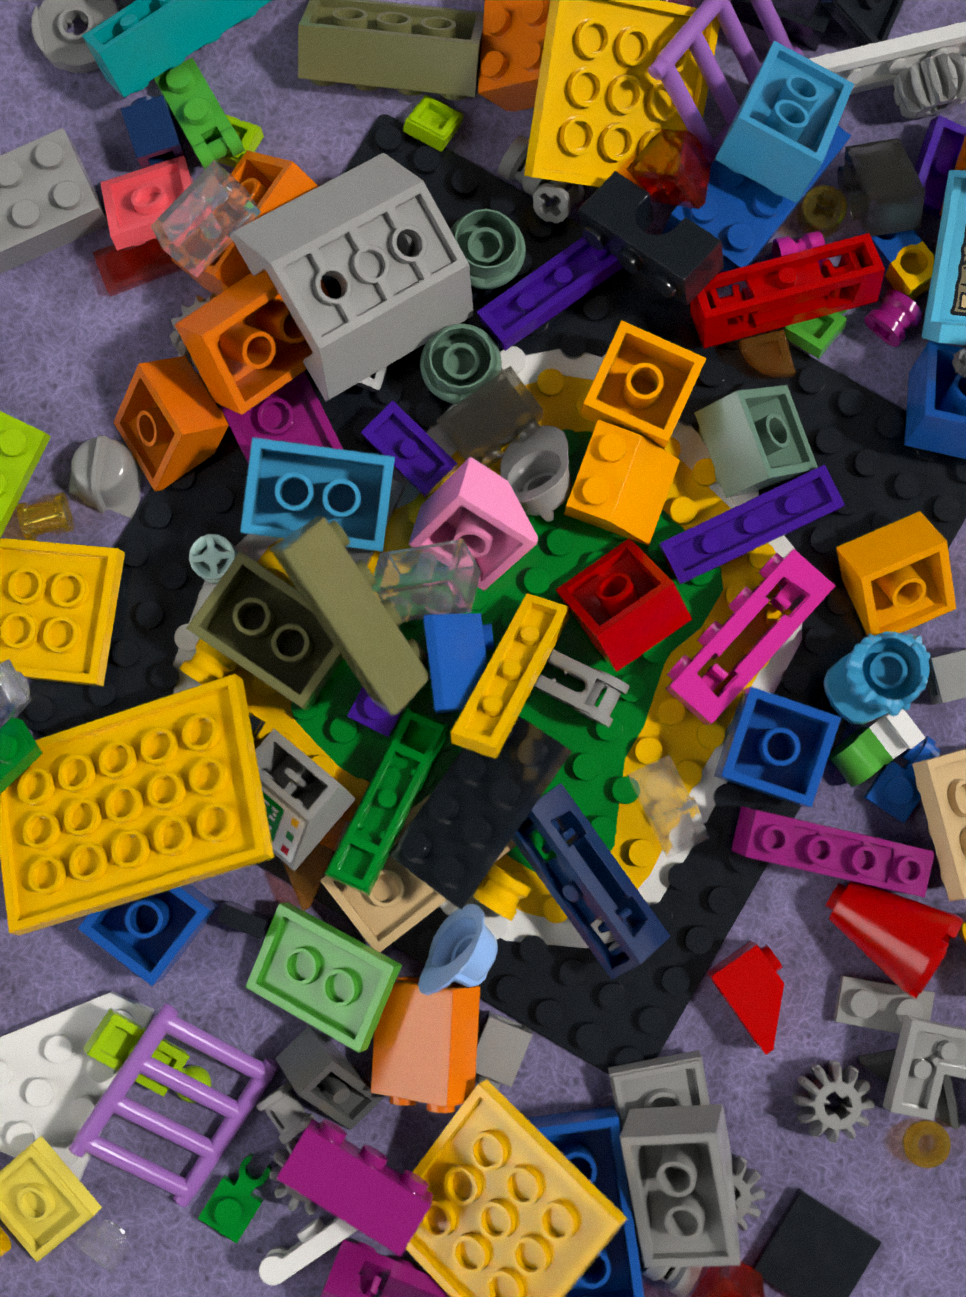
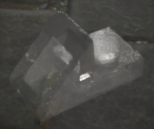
[627,755,709,858]

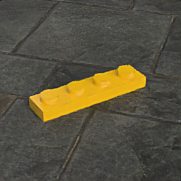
[451,593,569,759]

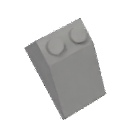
[620,1104,741,1268]

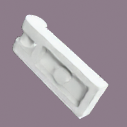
[259,1216,357,1285]

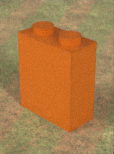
[371,976,480,1113]

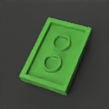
[245,902,402,1053]

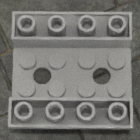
[229,153,474,401]

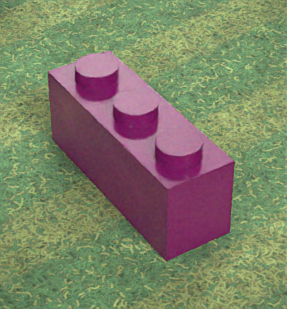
[276,1119,433,1256]

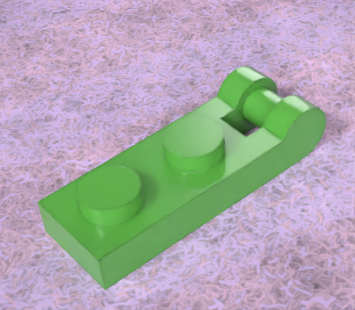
[154,57,245,172]

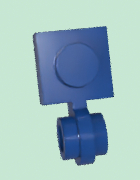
[863,736,941,823]

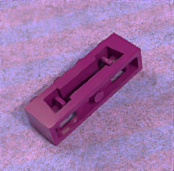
[731,806,935,898]
[320,1239,450,1297]

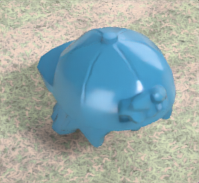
[823,631,931,725]

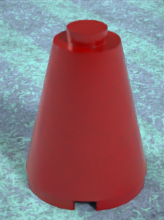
[825,881,964,1000]

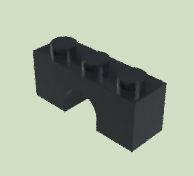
[579,171,724,306]

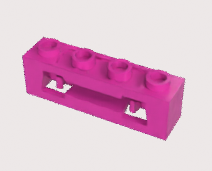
[665,549,835,725]

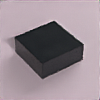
[217,901,272,939]

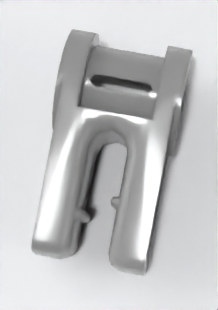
[533,649,630,728]

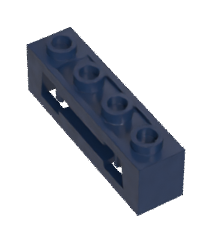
[512,783,670,980]

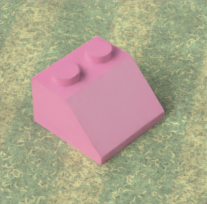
[408,457,538,591]

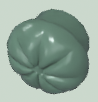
[450,209,526,289]
[420,324,502,404]

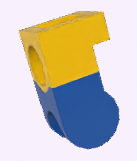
[860,212,935,300]

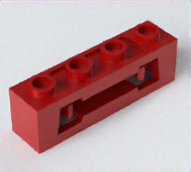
[690,233,885,349]

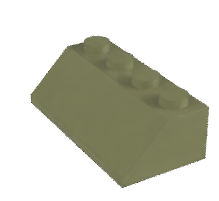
[298,0,484,100]
[270,517,430,716]

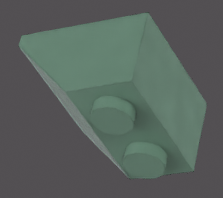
[695,385,818,498]

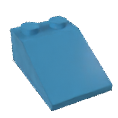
[715,41,854,203]

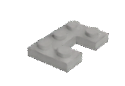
[883,1015,966,1120]

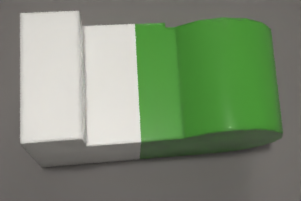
[828,709,925,787]

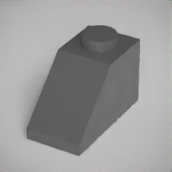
[275,1026,383,1130]

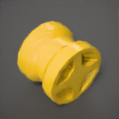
[179,639,238,685]
[473,865,531,921]

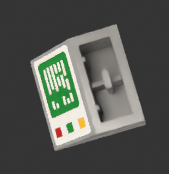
[255,729,356,871]

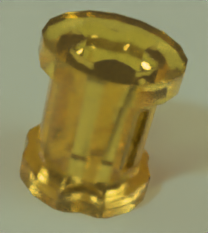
[17,492,75,541]

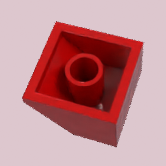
[555,538,692,672]

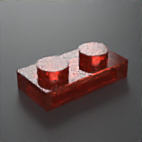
[93,232,184,296]

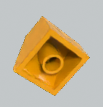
[564,419,680,546]
[836,511,956,636]

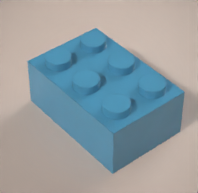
[241,437,395,552]

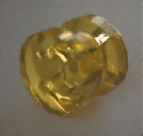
[797,185,847,238]

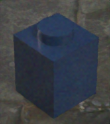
[121,95,187,169]

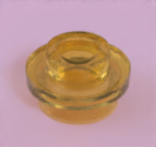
[902,1119,951,1168]

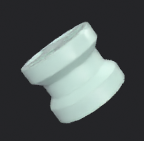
[189,534,238,584]

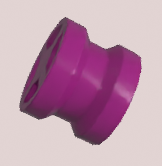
[864,289,923,347]

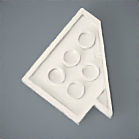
[0,991,154,1181]

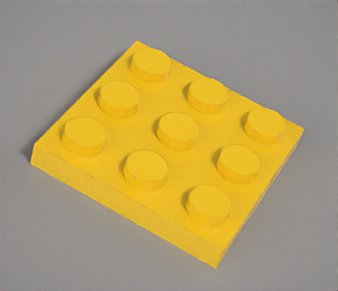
[0,538,125,687]

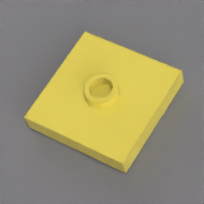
[0,1136,102,1262]

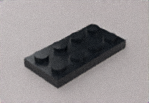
[389,715,572,909]

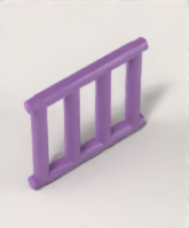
[648,0,804,171]
[69,1004,280,1207]

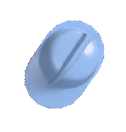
[418,903,498,995]

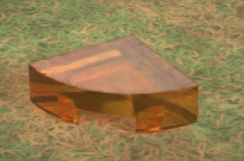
[738,330,795,378]

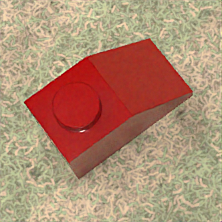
[706,940,784,1055]

